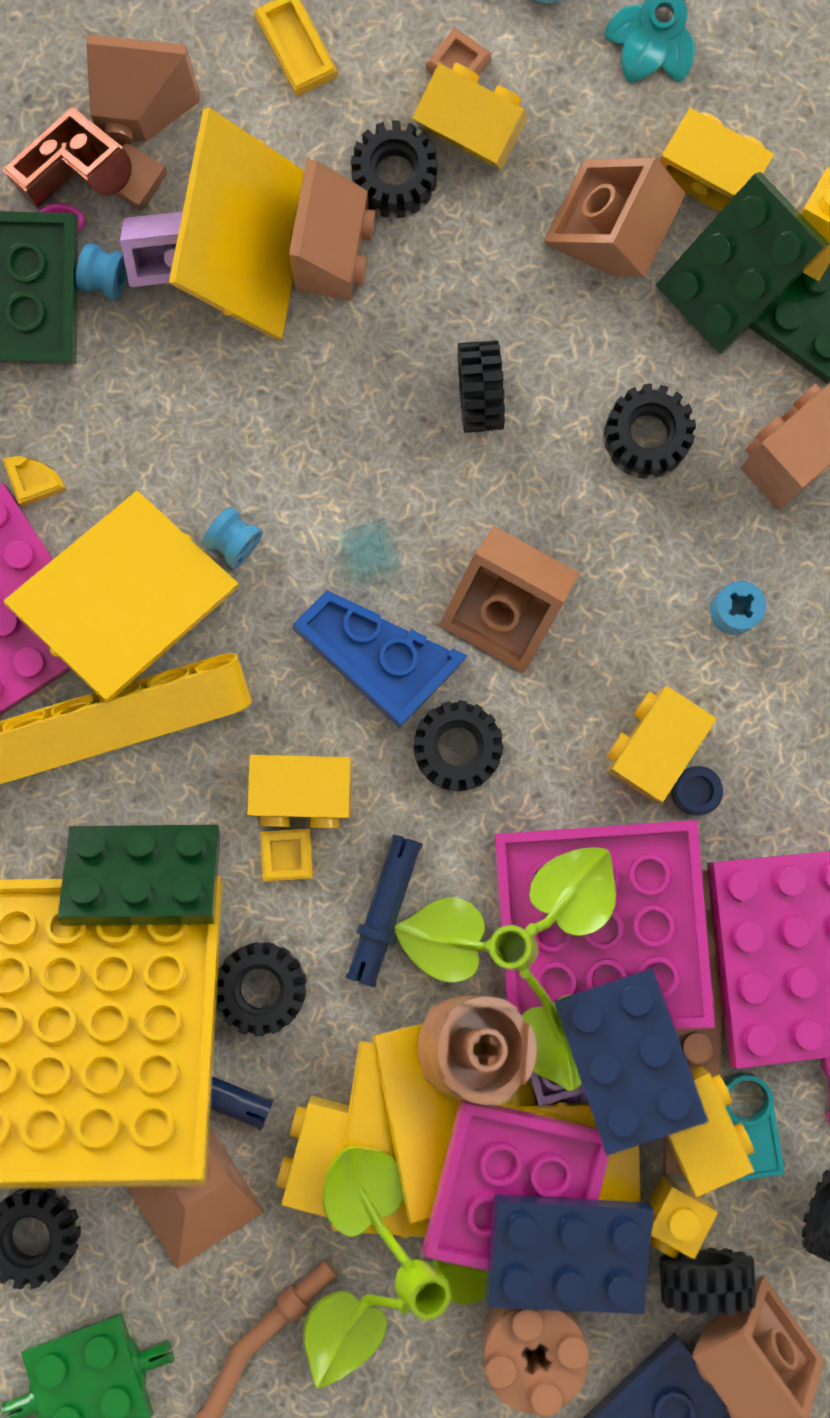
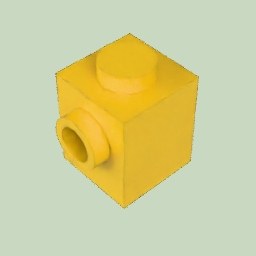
[648,1174,718,1259]

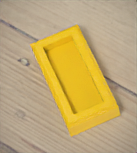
[253,0,338,97]

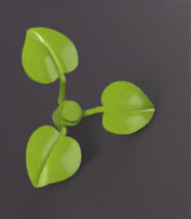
[394,848,616,1091]
[303,1146,487,1389]

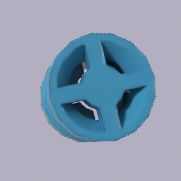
[76,243,128,301]
[202,506,263,569]
[710,581,766,635]

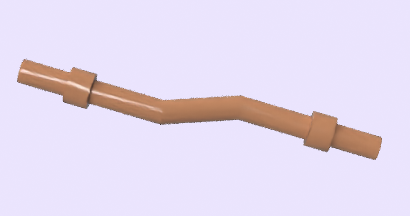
[194,1259,338,1418]

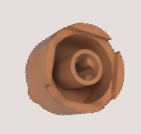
[418,995,537,1105]
[481,1308,589,1417]

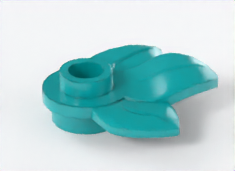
[604,0,695,83]

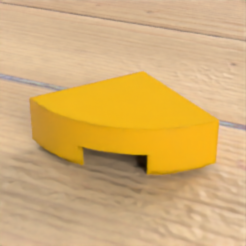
[2,456,67,507]

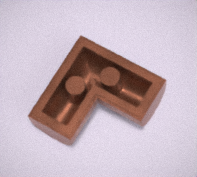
[3,108,132,208]

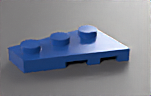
[292,590,468,729]

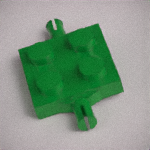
[1,1312,174,1418]

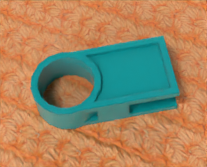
[724,1072,785,1182]

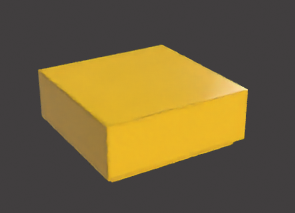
[260,829,313,881]

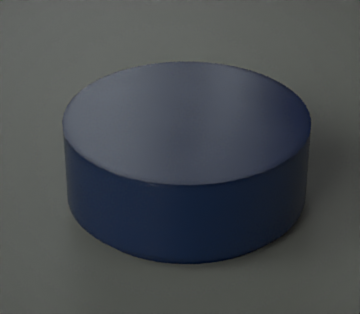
[671,766,723,816]

